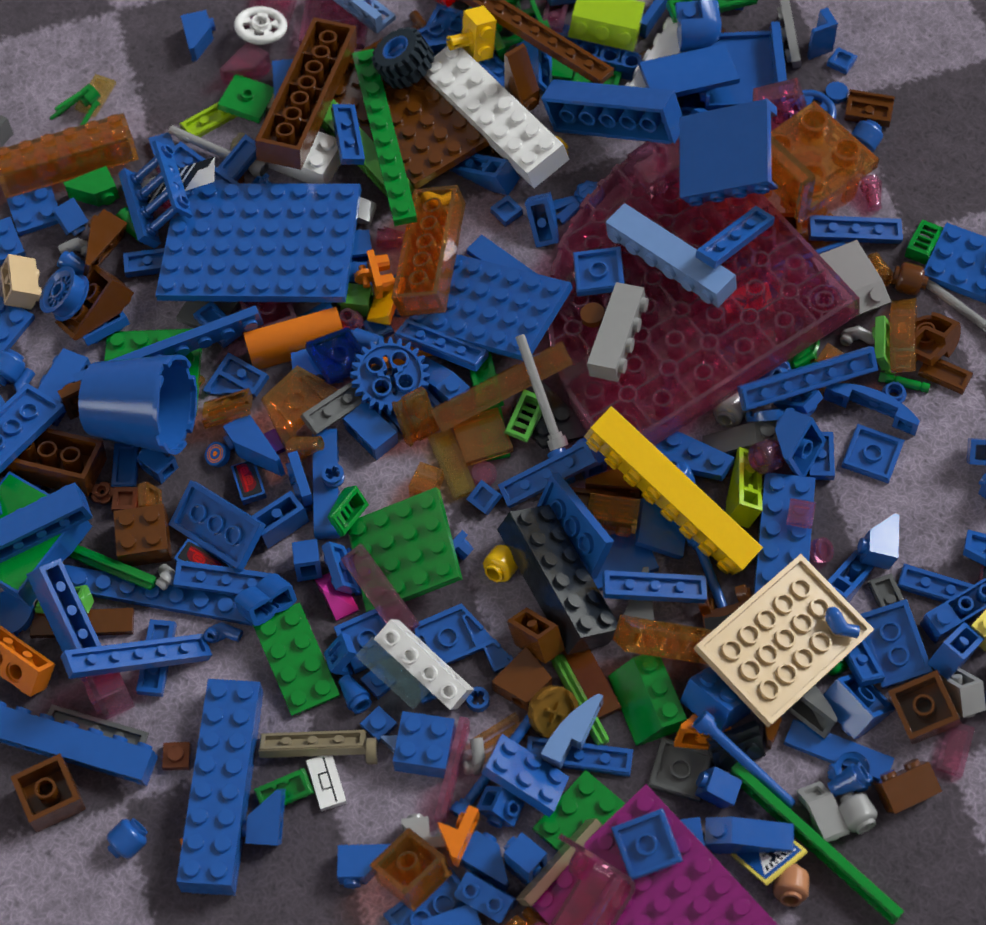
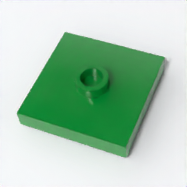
[218,74,274,124]

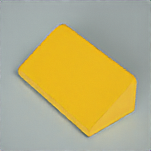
[367,277,403,326]

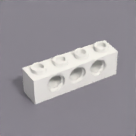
[374,619,474,710]

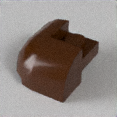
[891,312,961,366]

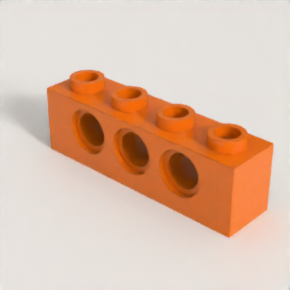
[0,625,55,697]

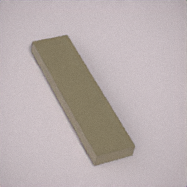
[259,730,366,758]
[516,818,602,906]

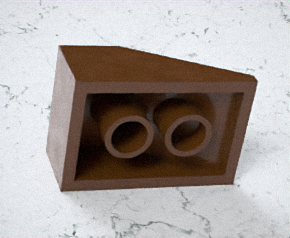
[55,264,134,341]

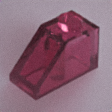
[220,42,271,84]

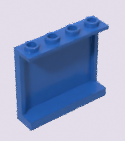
[699,21,789,111]
[679,99,778,206]

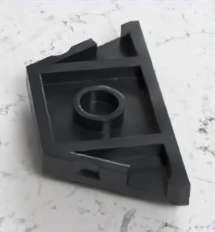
[510,375,590,449]

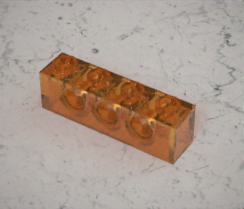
[613,615,713,664]

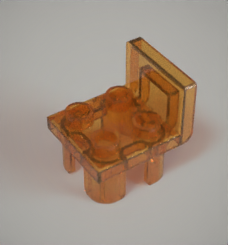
[761,101,879,228]

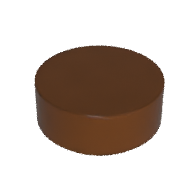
[580,303,605,328]

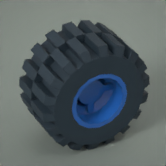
[372,27,434,89]

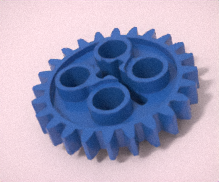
[350,337,430,415]

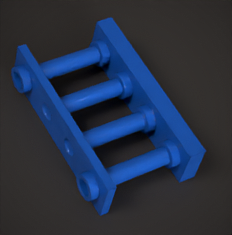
[118,140,193,249]

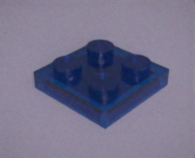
[305,327,371,384]

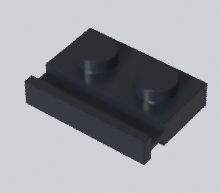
[706,720,766,772]

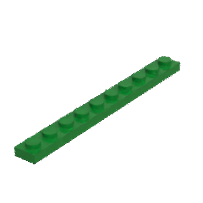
[352,49,418,227]

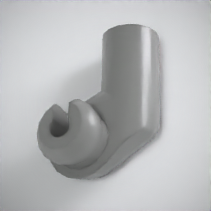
[58,238,88,258]
[463,738,485,776]

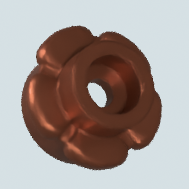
[91,482,114,504]

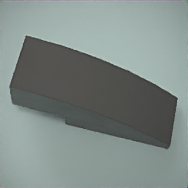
[788,685,837,739]

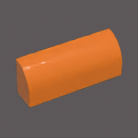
[243,307,346,370]

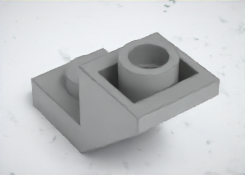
[796,781,849,842]
[401,814,448,855]

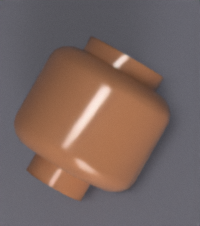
[773,863,809,906]

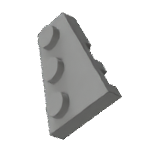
[777,0,802,68]

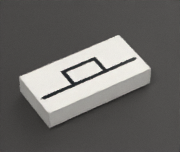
[306,756,347,812]

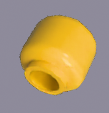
[483,545,518,582]

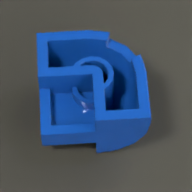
[675,0,721,52]

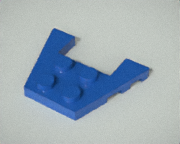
[414,603,514,704]

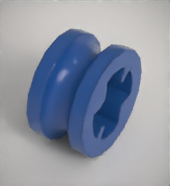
[321,463,345,488]
[466,687,490,713]

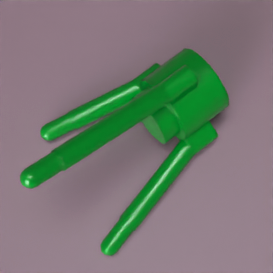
[50,83,101,131]

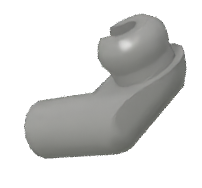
[840,326,875,346]
[156,564,175,590]

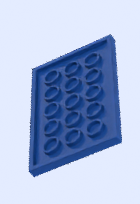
[408,253,573,361]

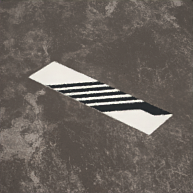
[141,157,215,203]

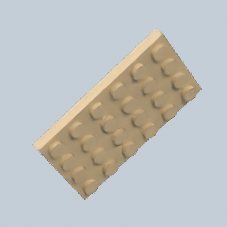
[694,554,874,728]

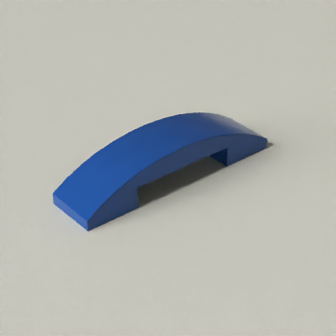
[823,383,920,436]

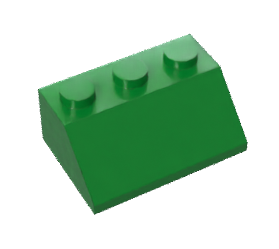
[608,649,687,746]

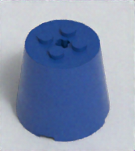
[78,355,197,455]

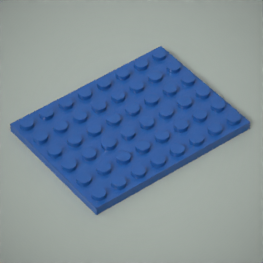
[155,183,361,303]

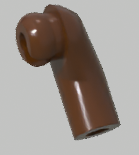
[409,10,427,30]

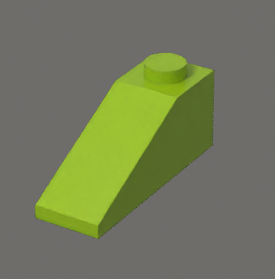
[726,447,762,528]

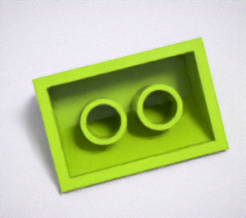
[568,0,645,52]

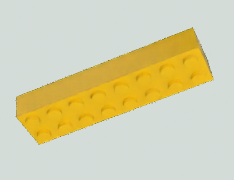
[584,406,763,575]

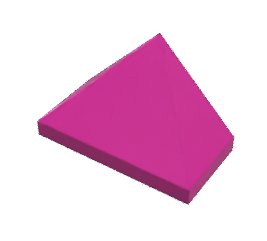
[314,572,359,622]

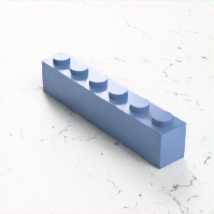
[606,203,737,308]

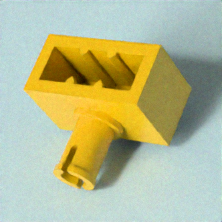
[446,5,497,62]

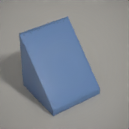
[381,735,398,753]

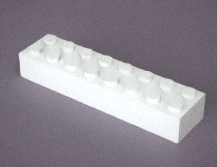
[424,46,570,188]

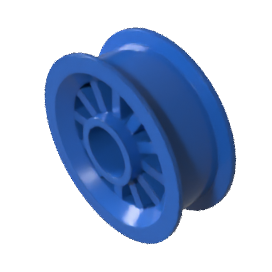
[39,266,89,321]

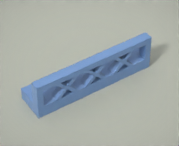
[334,0,396,34]

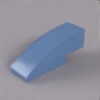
[541,694,603,769]

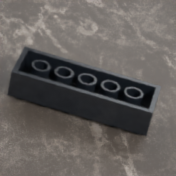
[497,505,621,655]

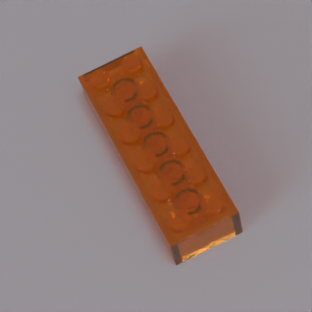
[0,113,139,198]
[392,185,466,316]

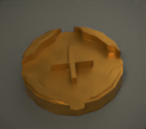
[528,685,578,738]

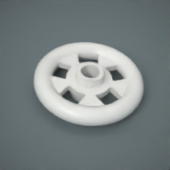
[234,6,287,45]

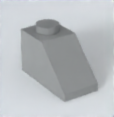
[940,668,986,718]

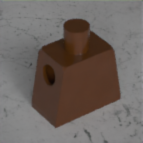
[492,647,552,712]

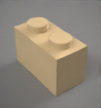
[0,254,42,310]

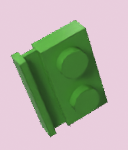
[872,315,896,375]

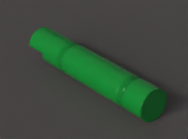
[878,372,930,393]

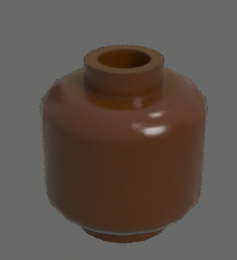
[891,262,929,296]

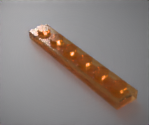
[430,341,573,432]

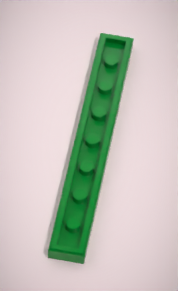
[730,762,904,925]

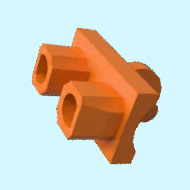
[354,250,395,299]

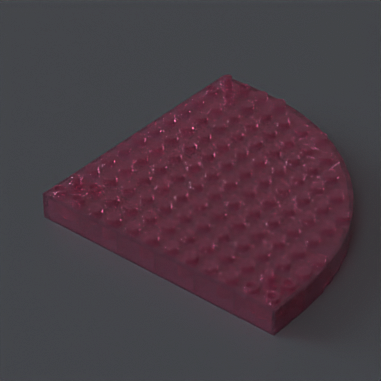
[548,136,860,445]

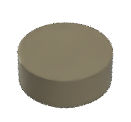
[365,738,378,765]

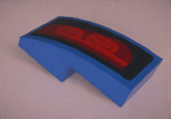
[231,461,267,505]
[174,538,233,568]

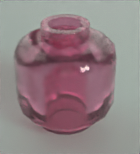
[748,439,785,474]

